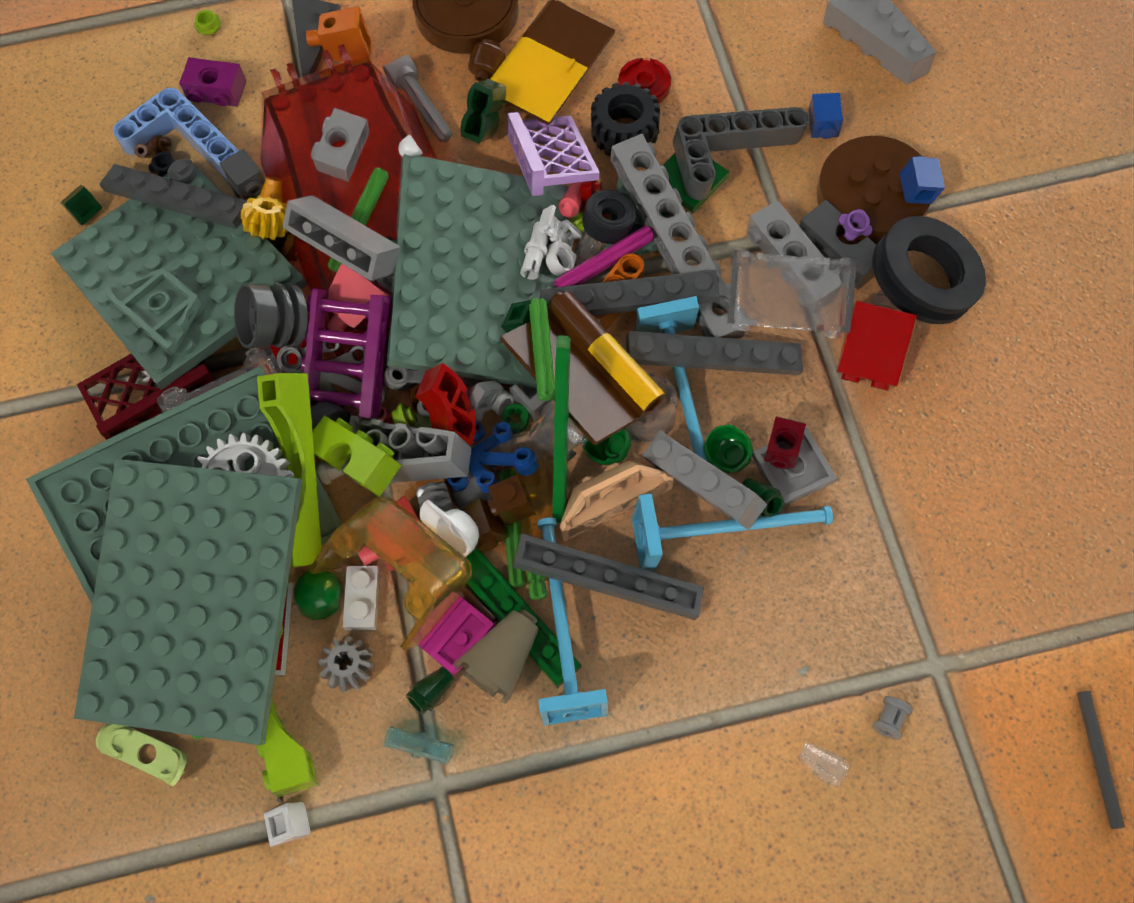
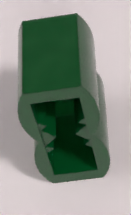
[460,79,506,143]

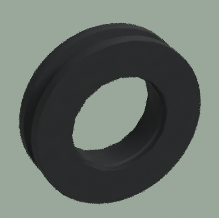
[872,216,986,324]

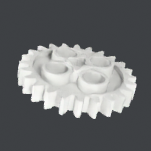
[197,433,294,477]

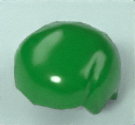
[704,424,754,474]
[582,428,632,465]
[294,569,342,620]

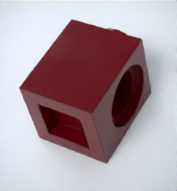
[764,416,806,469]

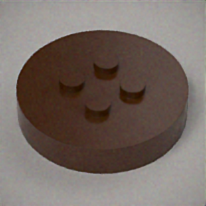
[412,0,519,54]
[817,136,930,244]

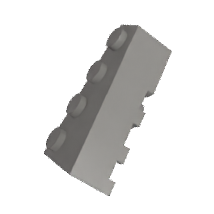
[823,0,936,84]
[341,415,472,485]

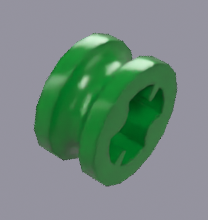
[501,404,529,434]

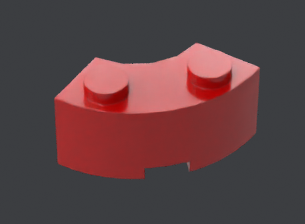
[415,363,476,446]

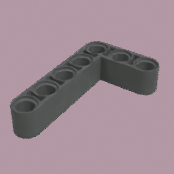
[673,107,809,200]

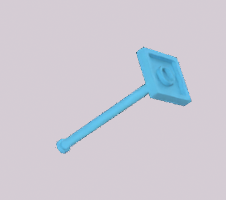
[635,296,708,462]
[631,494,833,572]
[537,517,608,726]

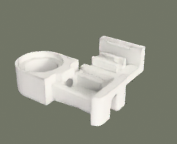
[538,205,582,276]

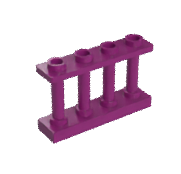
[301,288,392,418]

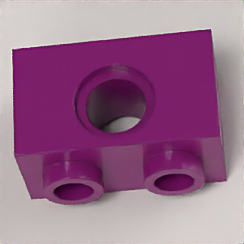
[179,57,246,107]

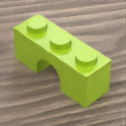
[312,415,401,497]

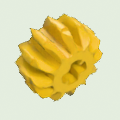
[241,195,288,240]

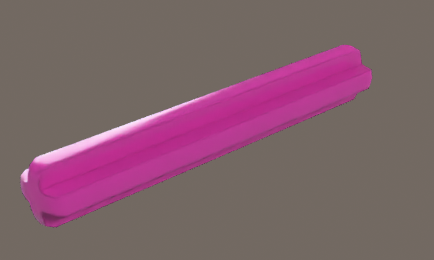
[554,226,654,288]

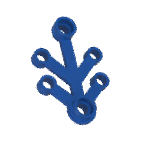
[448,421,539,493]

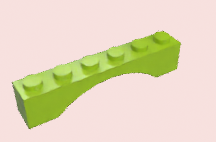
[257,373,323,567]
[256,625,318,797]

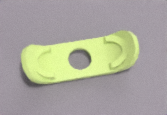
[96,723,187,786]

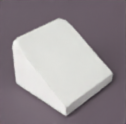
[264,802,311,847]

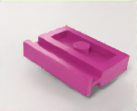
[418,596,496,676]

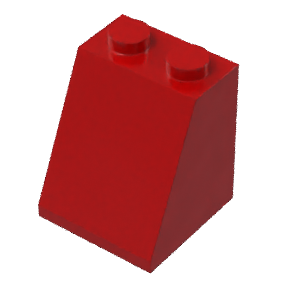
[836,301,917,391]

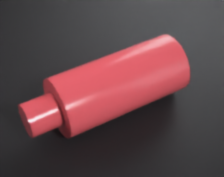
[558,182,582,218]

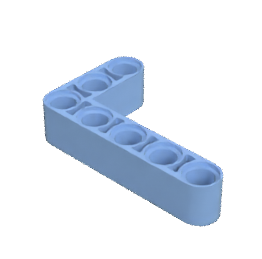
[113,88,239,181]

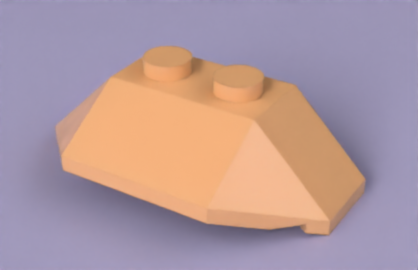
[559,461,674,542]

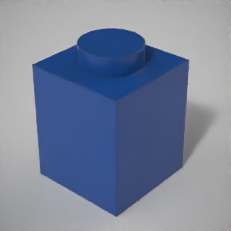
[808,93,843,139]
[899,156,945,204]

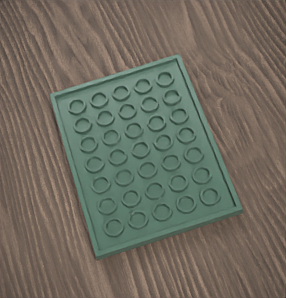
[387,153,568,389]
[51,159,308,390]
[26,366,347,604]
[74,459,303,745]

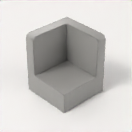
[510,384,555,423]

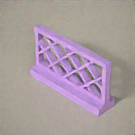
[508,112,600,196]

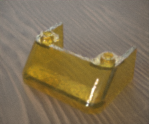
[309,497,472,650]

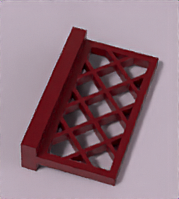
[76,354,218,440]

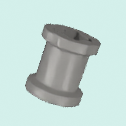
[872,696,913,740]

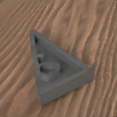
[292,0,341,83]

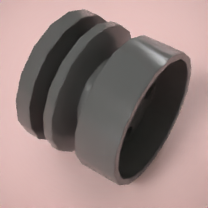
[234,284,308,348]

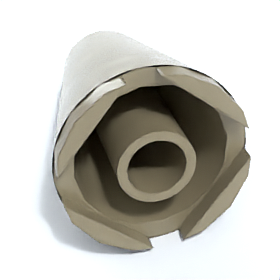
[453,609,539,704]

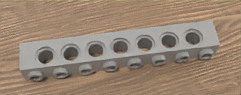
[610,134,748,339]

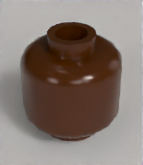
[468,39,505,81]

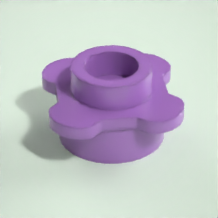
[839,209,872,241]

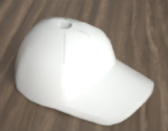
[420,499,479,558]

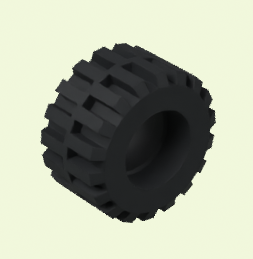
[591,82,660,156]

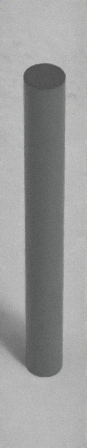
[1077,691,1125,829]

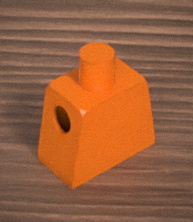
[306,6,373,62]

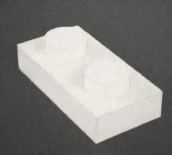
[343,566,380,630]

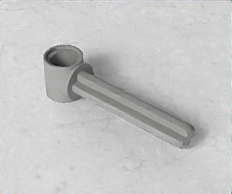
[383,54,453,143]

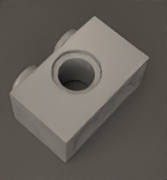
[311,108,370,182]

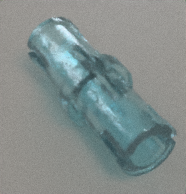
[384,726,454,765]

